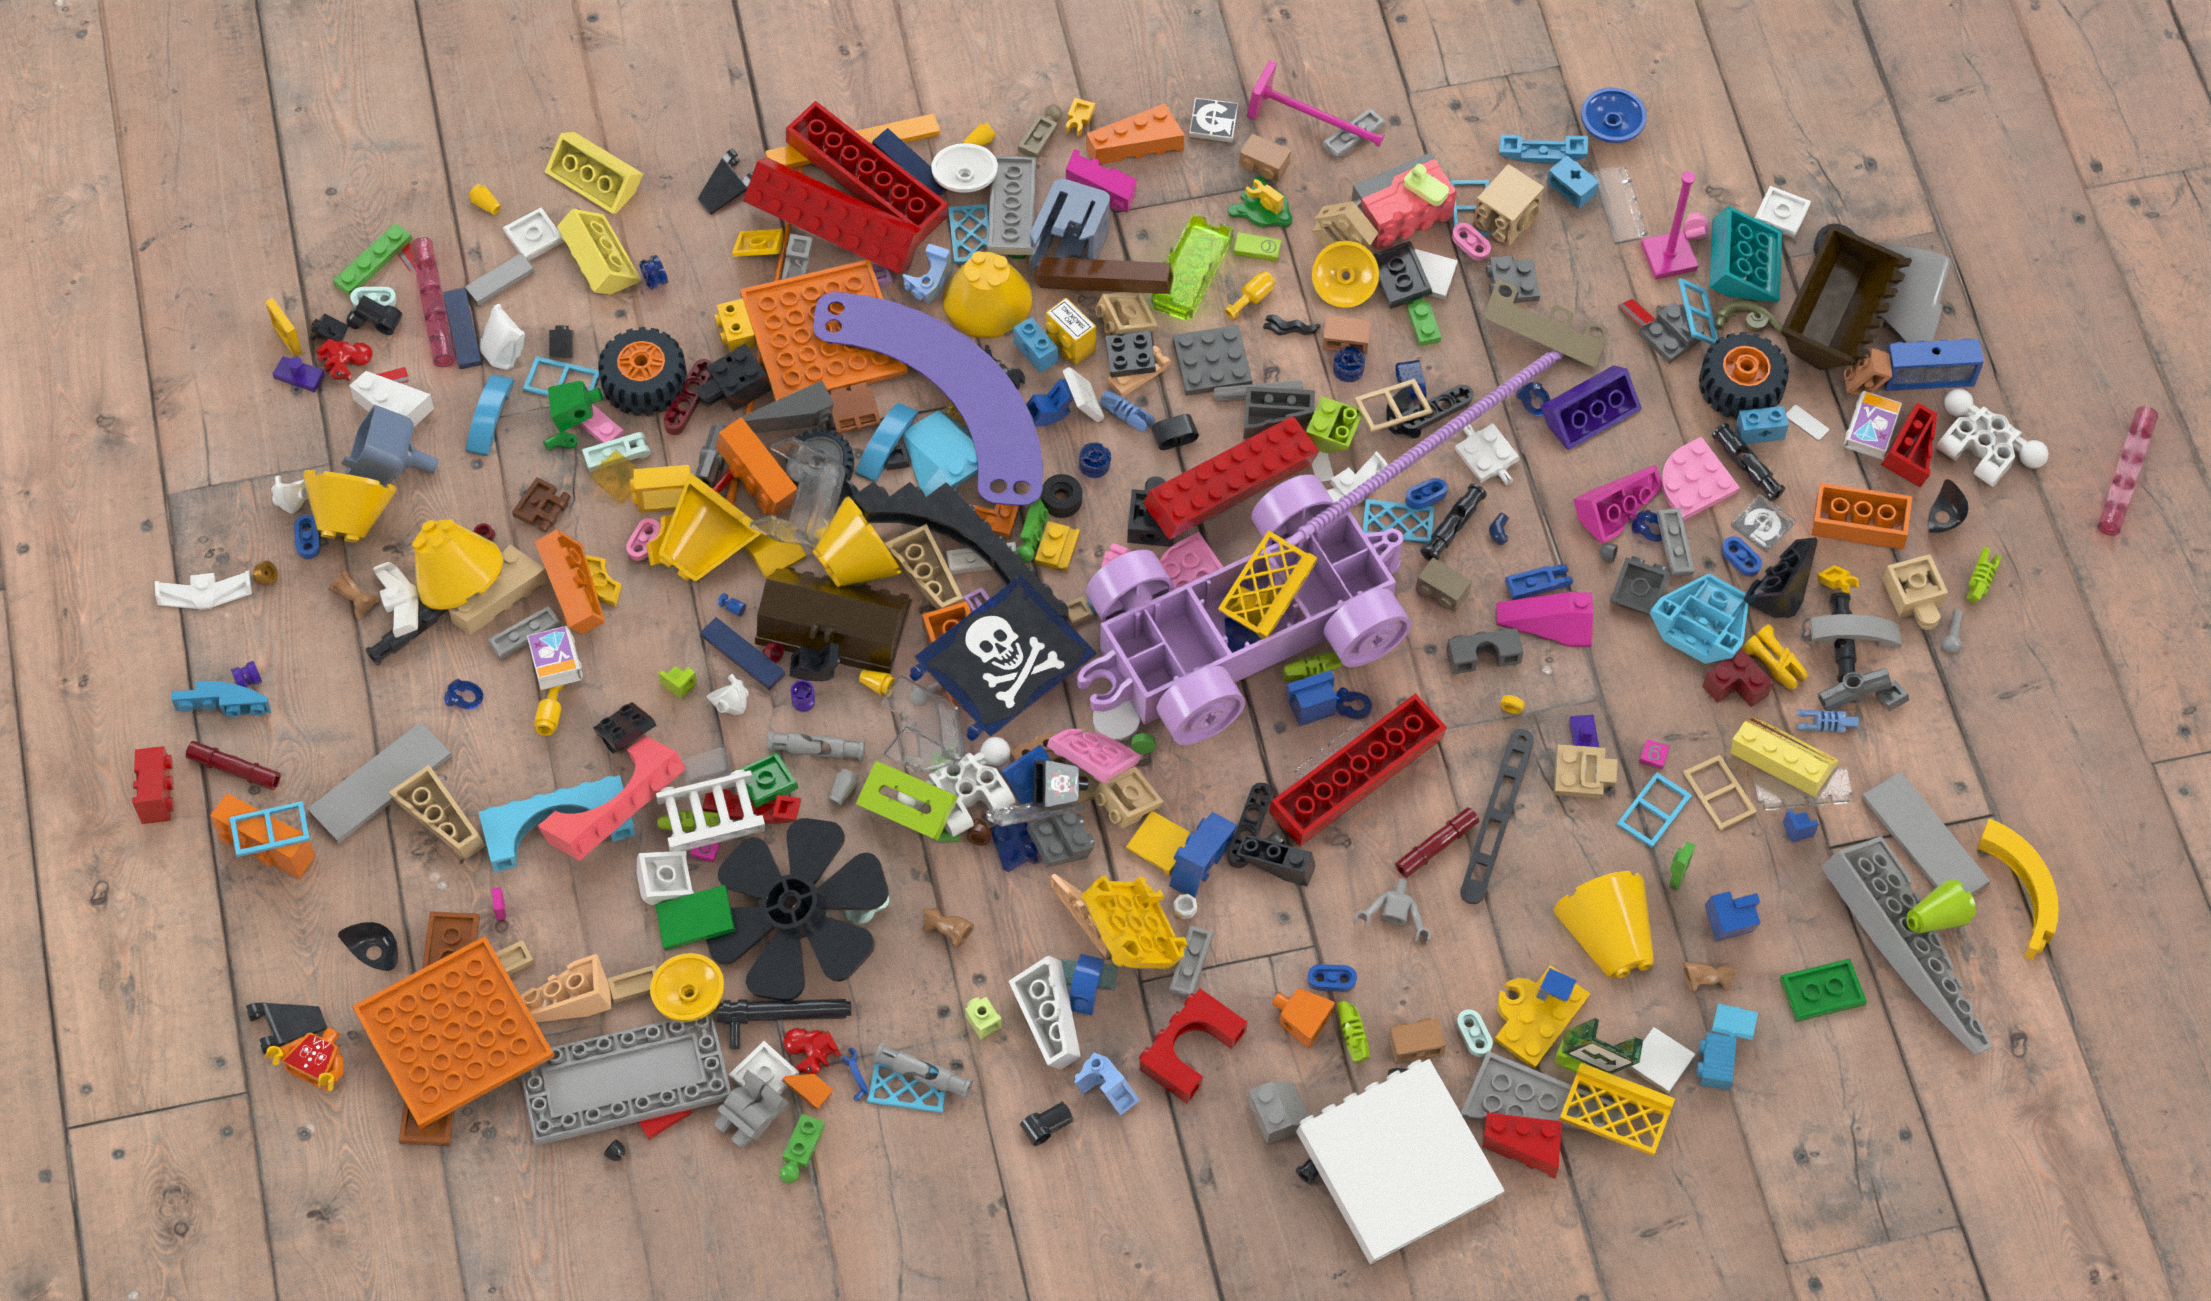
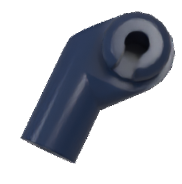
[1489,512,1509,545]

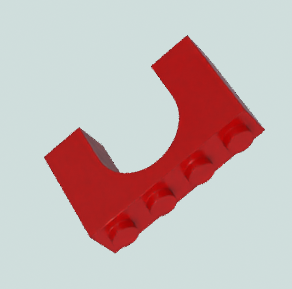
[1139,988,1247,1104]

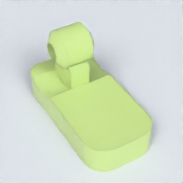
[1404,164,1449,206]

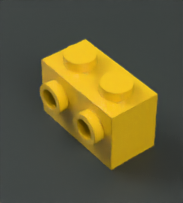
[714,299,756,353]

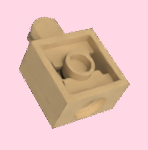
[1882,554,1948,630]

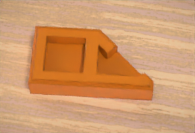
[781,1074,833,1110]

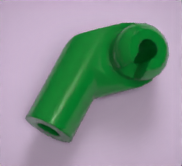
[543,432,578,451]

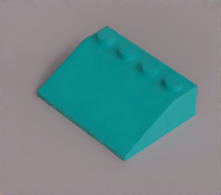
[1709,206,1782,302]

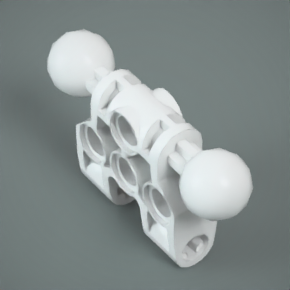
[1936,388,2049,487]
[897,737,1015,837]

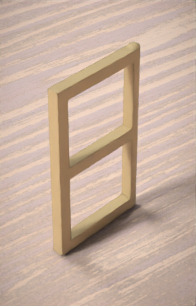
[1354,379,1433,432]
[1683,755,1757,831]

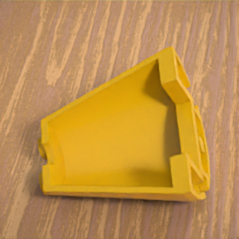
[658,473,765,582]
[1553,871,1654,979]

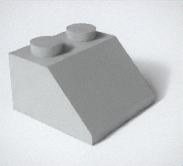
[1248,1082,1309,1145]

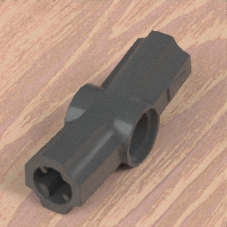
[695,424,726,488]
[1818,668,1892,711]

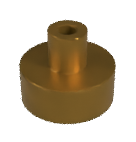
[253,561,278,586]

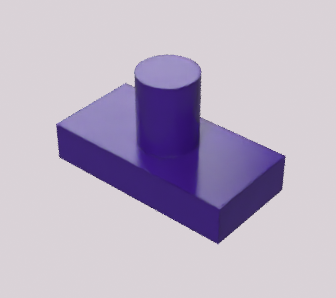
[273,356,325,393]
[1569,714,1600,748]

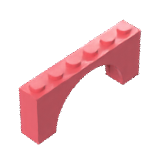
[538,735,686,861]

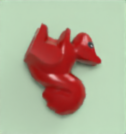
[316,339,373,381]
[783,1028,842,1075]

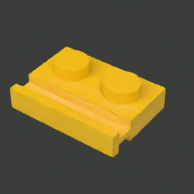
[1035,521,1080,572]

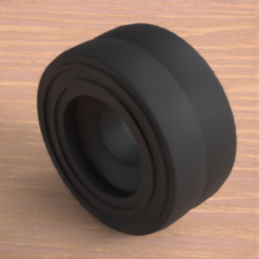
[1041,474,1082,518]

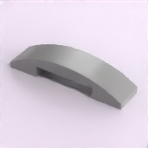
[781,234,812,280]
[1809,614,1902,648]

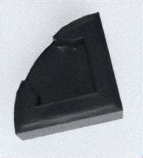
[886,444,909,471]

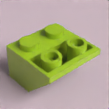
[1306,396,1362,453]

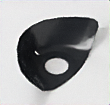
[1386,389,1421,439]
[1928,479,1969,533]
[338,922,398,971]

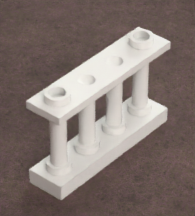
[656,770,765,852]

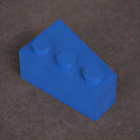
[1169,812,1237,898]

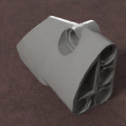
[1878,245,1952,343]

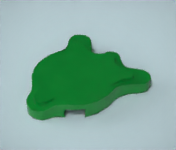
[1228,176,1293,228]

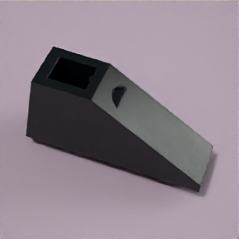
[1236,834,1316,887]

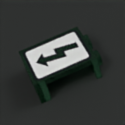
[1562,1018,1643,1074]

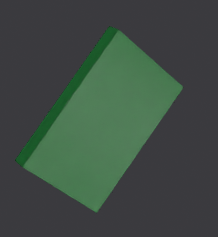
[655,885,735,951]
[1780,958,1867,1022]

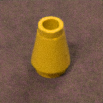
[962,122,996,146]
[468,184,502,215]
[859,669,896,696]

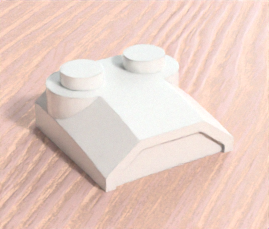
[636,851,694,905]

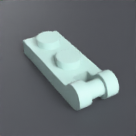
[582,432,651,472]

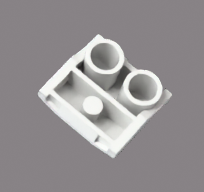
[479,304,525,370]

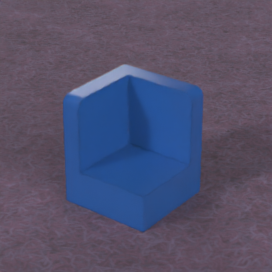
[1783,809,1819,843]
[1536,968,1577,1002]

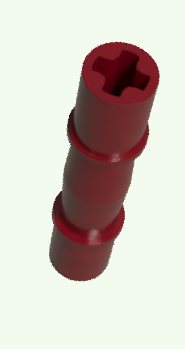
[185,741,281,790]
[1395,807,1479,878]

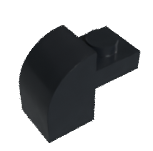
[789,643,840,681]

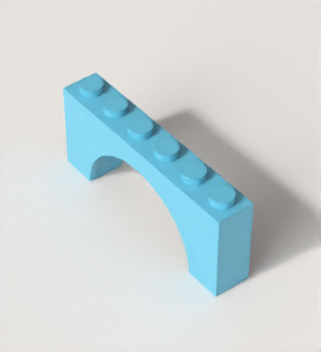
[478,775,636,873]

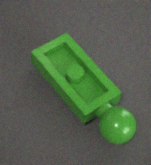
[1016,499,1049,563]
[779,1114,825,1183]

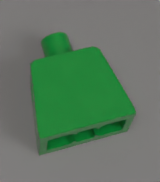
[548,381,603,432]

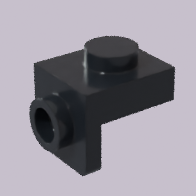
[310,313,348,341]
[549,325,574,357]

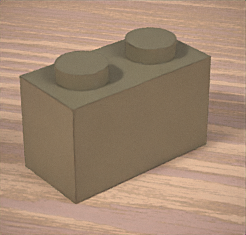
[1416,558,1472,612]

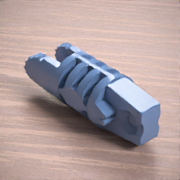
[1100,390,1155,432]
[1797,709,1859,733]

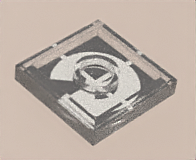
[1730,493,1796,553]

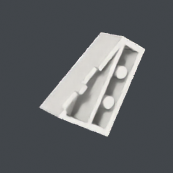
[349,371,434,427]

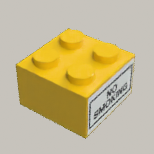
[1045,298,1096,366]

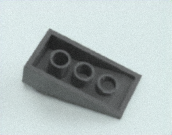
[742,380,834,433]

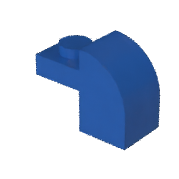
[1026,379,1074,426]
[1069,954,1105,1015]

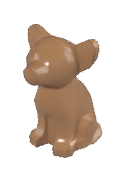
[328,570,380,620]
[922,907,974,947]
[1682,962,1738,992]

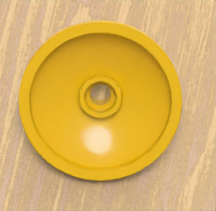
[1312,241,1379,308]
[650,953,725,1022]

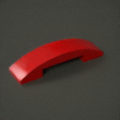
[702,789,801,824]

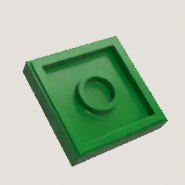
[735,752,798,808]

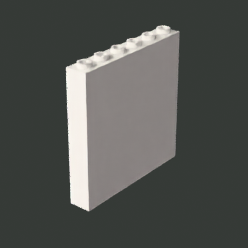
[1296,1059,1505,1265]

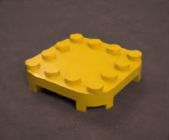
[1082,875,1188,969]

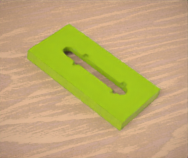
[856,760,958,841]

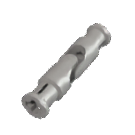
[767,730,865,761]
[873,1043,973,1100]

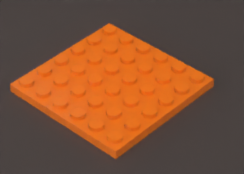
[740,260,908,401]
[352,936,555,1129]

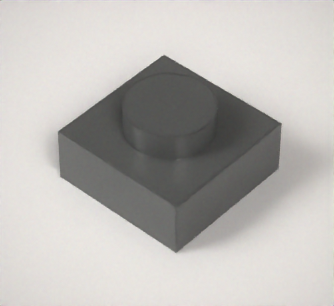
[1876,680,1909,711]

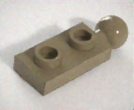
[1018,105,1062,159]

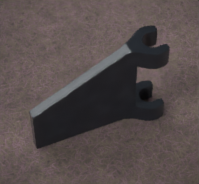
[698,148,753,215]
[246,1002,327,1054]

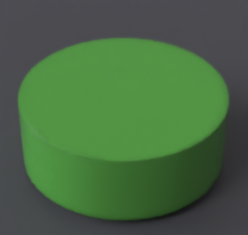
[1132,733,1156,754]

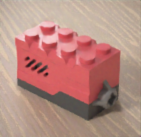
[1351,153,1457,250]

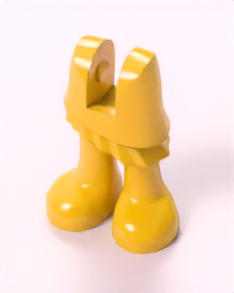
[1741,624,1809,691]

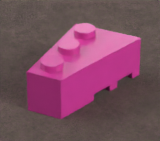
[1066,148,1137,213]

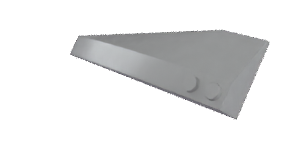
[1821,836,1993,1055]

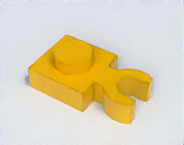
[1066,98,1095,136]
[1817,565,1859,593]

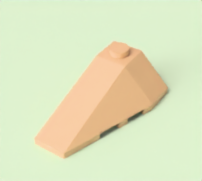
[1051,874,1112,959]
[520,954,611,1023]

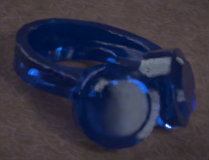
[1516,382,1550,416]
[1631,509,1662,542]
[444,678,484,709]
[1336,687,1372,719]

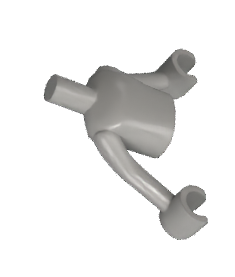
[1353,879,1431,945]

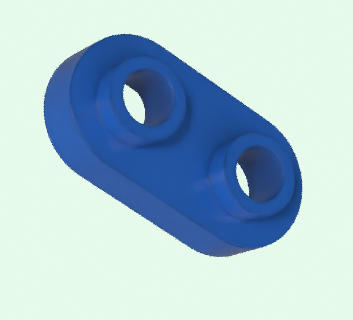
[1405,478,1448,510]
[294,515,320,559]
[1721,536,1762,577]
[1307,964,1357,992]

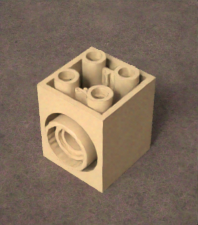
[1473,164,1544,246]

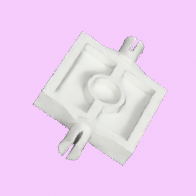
[1455,424,1519,485]

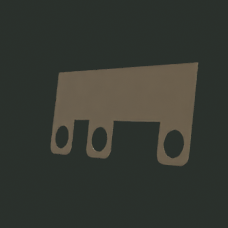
[1483,280,1608,368]

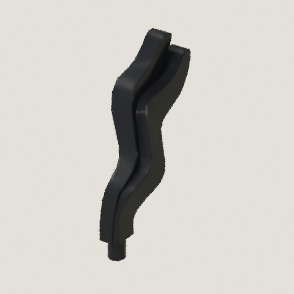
[1263,314,1321,336]
[984,345,1025,389]

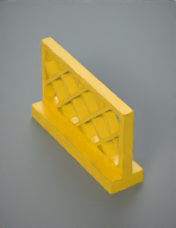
[1218,530,1317,639]
[1559,1063,1675,1156]

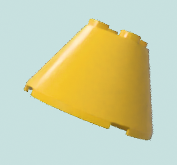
[943,251,1032,339]
[303,470,397,543]
[812,496,902,587]
[412,519,503,610]

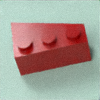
[1881,402,1937,488]
[132,746,175,824]
[1482,1112,1562,1179]

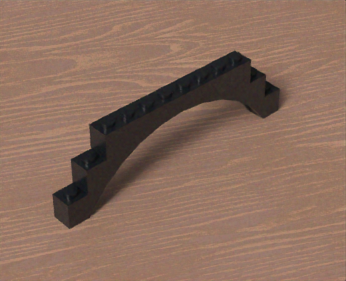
[852,481,1069,702]

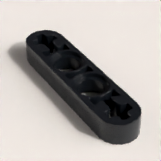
[1397,384,1474,435]
[1228,782,1272,868]

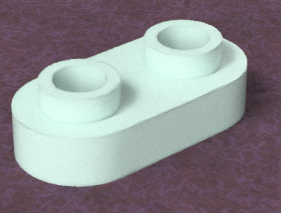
[350,287,397,309]
[1456,1009,1493,1057]

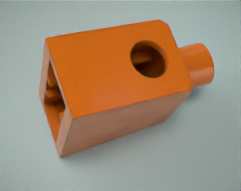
[1272,988,1335,1048]

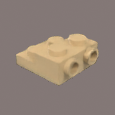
[1095,292,1158,335]
[1094,767,1164,828]

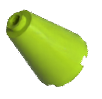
[1906,879,1976,933]

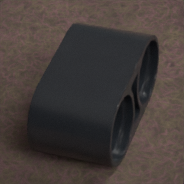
[1151,414,1199,450]

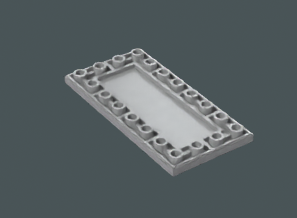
[521,1012,731,1146]

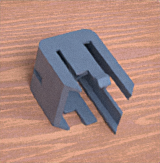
[1029,179,1110,278]

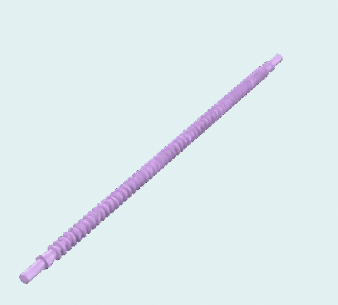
[1283,349,1564,550]

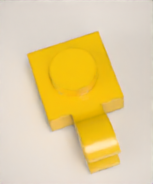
[1246,179,1284,214]

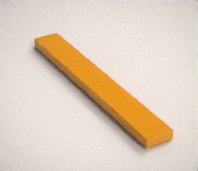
[765,114,940,168]

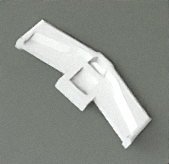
[1327,451,1388,506]
[373,562,419,638]
[155,570,252,611]

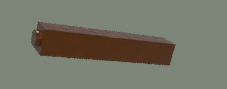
[1034,257,1174,294]

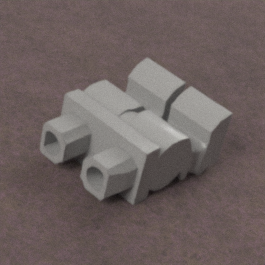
[714,1069,789,1148]

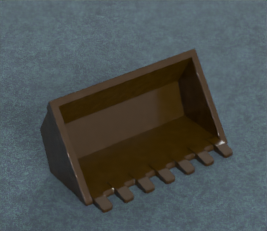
[1781,224,1912,370]
[755,567,912,674]

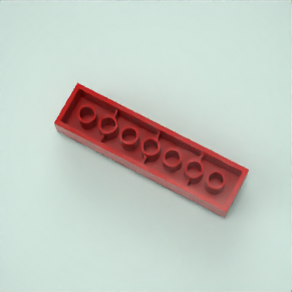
[786,100,948,245]
[743,157,923,274]
[1143,416,1319,540]
[1269,693,1447,847]

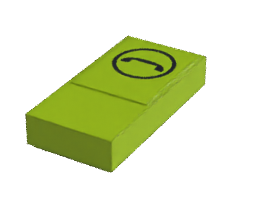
[1234,232,1282,262]

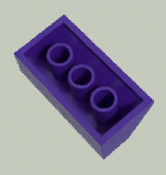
[1540,365,1642,450]

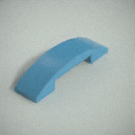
[1499,135,1588,163]
[466,374,514,456]
[855,403,919,483]

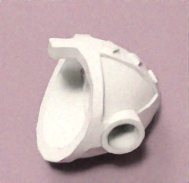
[271,476,309,514]
[707,674,749,716]

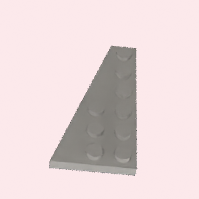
[1461,1051,1627,1132]

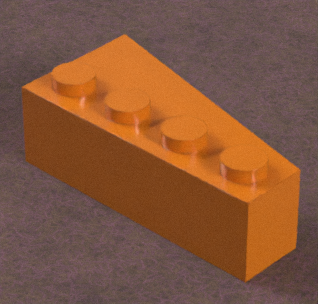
[1086,103,1185,165]
[534,529,605,635]

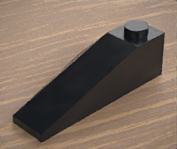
[1743,537,1818,618]

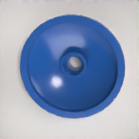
[1581,87,1647,143]

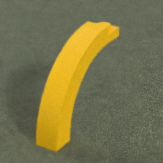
[1977,818,2059,960]

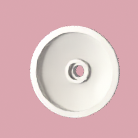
[932,143,998,193]

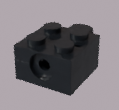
[697,344,771,412]
[1127,476,1174,547]

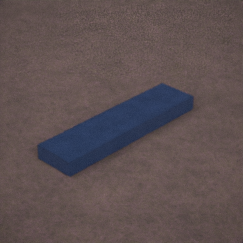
[872,128,948,197]
[443,288,482,369]
[700,617,785,690]

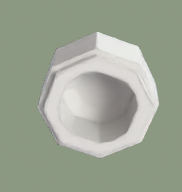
[1173,894,1197,919]

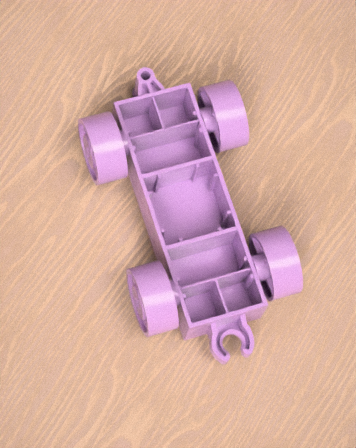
[1077,475,1412,745]

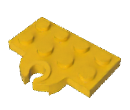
[1494,965,1590,1069]

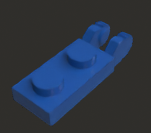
[1505,564,1573,600]

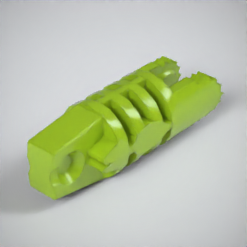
[1966,547,2002,603]
[1282,652,1342,681]
[657,810,720,832]
[1337,1001,1370,1064]

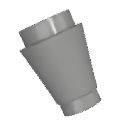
[829,769,859,806]

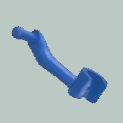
[842,1048,868,1102]

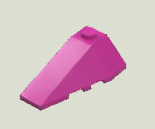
[1573,465,1662,543]
[1496,592,1593,647]

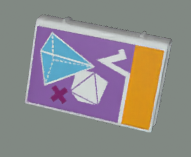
[1843,391,1902,460]
[527,626,583,690]

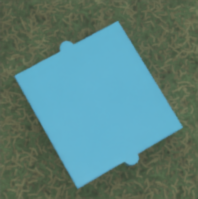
[1712,1003,1758,1040]

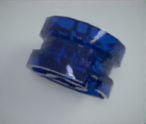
[639,254,668,290]
[1333,346,1365,383]
[1079,442,1111,478]

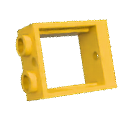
[630,465,691,513]

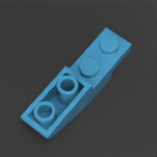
[171,681,271,717]

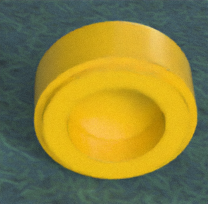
[1500,695,1525,714]

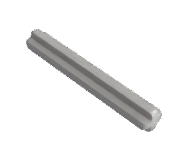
[1213,380,1303,401]

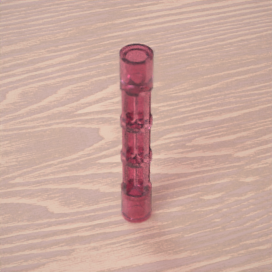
[410,237,456,367]
[2098,406,2158,536]

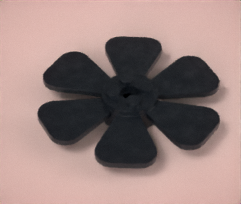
[706,818,889,1001]

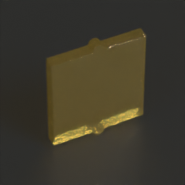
[590,450,638,504]

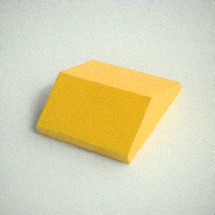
[732,228,784,257]
[744,522,806,579]

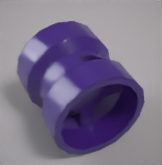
[231,661,262,688]
[790,680,815,712]

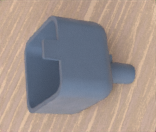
[341,405,439,487]

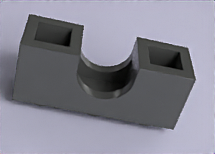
[1446,628,1524,674]

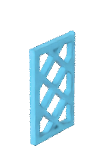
[948,204,989,264]
[1363,499,1434,543]
[867,1063,946,1113]

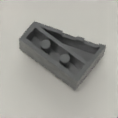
[1243,386,1315,439]

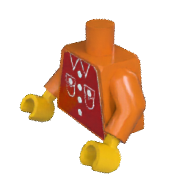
[265,1027,344,1091]

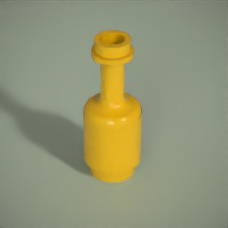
[1224,271,1276,320]
[534,685,564,736]

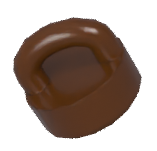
[967,819,992,846]

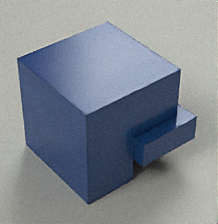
[1286,670,1337,726]
[1704,891,1761,942]

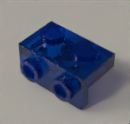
[990,815,1039,872]

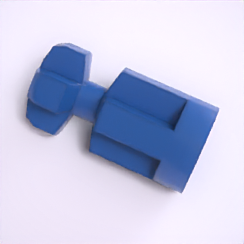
[718,593,746,616]

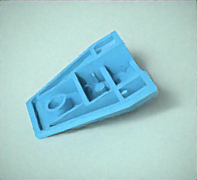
[902,410,978,497]
[1650,573,1748,663]

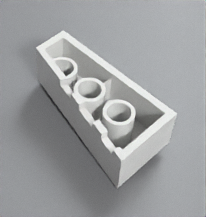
[1009,956,1081,1070]

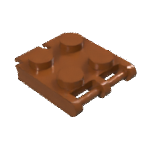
[830,382,881,435]

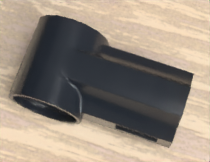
[354,295,403,335]
[1020,1101,1074,1146]

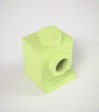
[965,997,1002,1040]

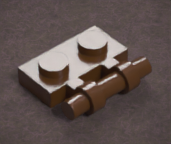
[512,477,571,533]

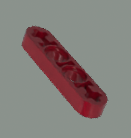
[663,359,712,435]

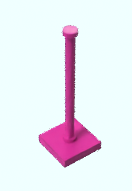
[1247,60,1384,147]
[1641,171,1698,280]

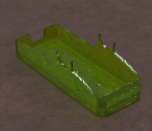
[1151,213,1234,320]

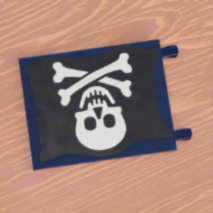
[909,575,1096,741]

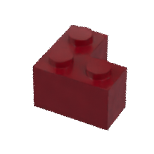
[1702,649,1773,707]

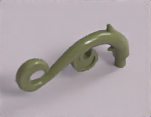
[1714,298,1783,334]

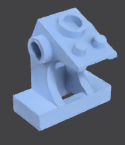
[903,244,954,304]
[1074,1053,1140,1116]

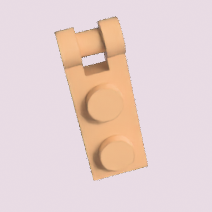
[1108,346,1171,397]

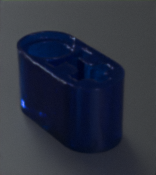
[1395,360,1427,400]

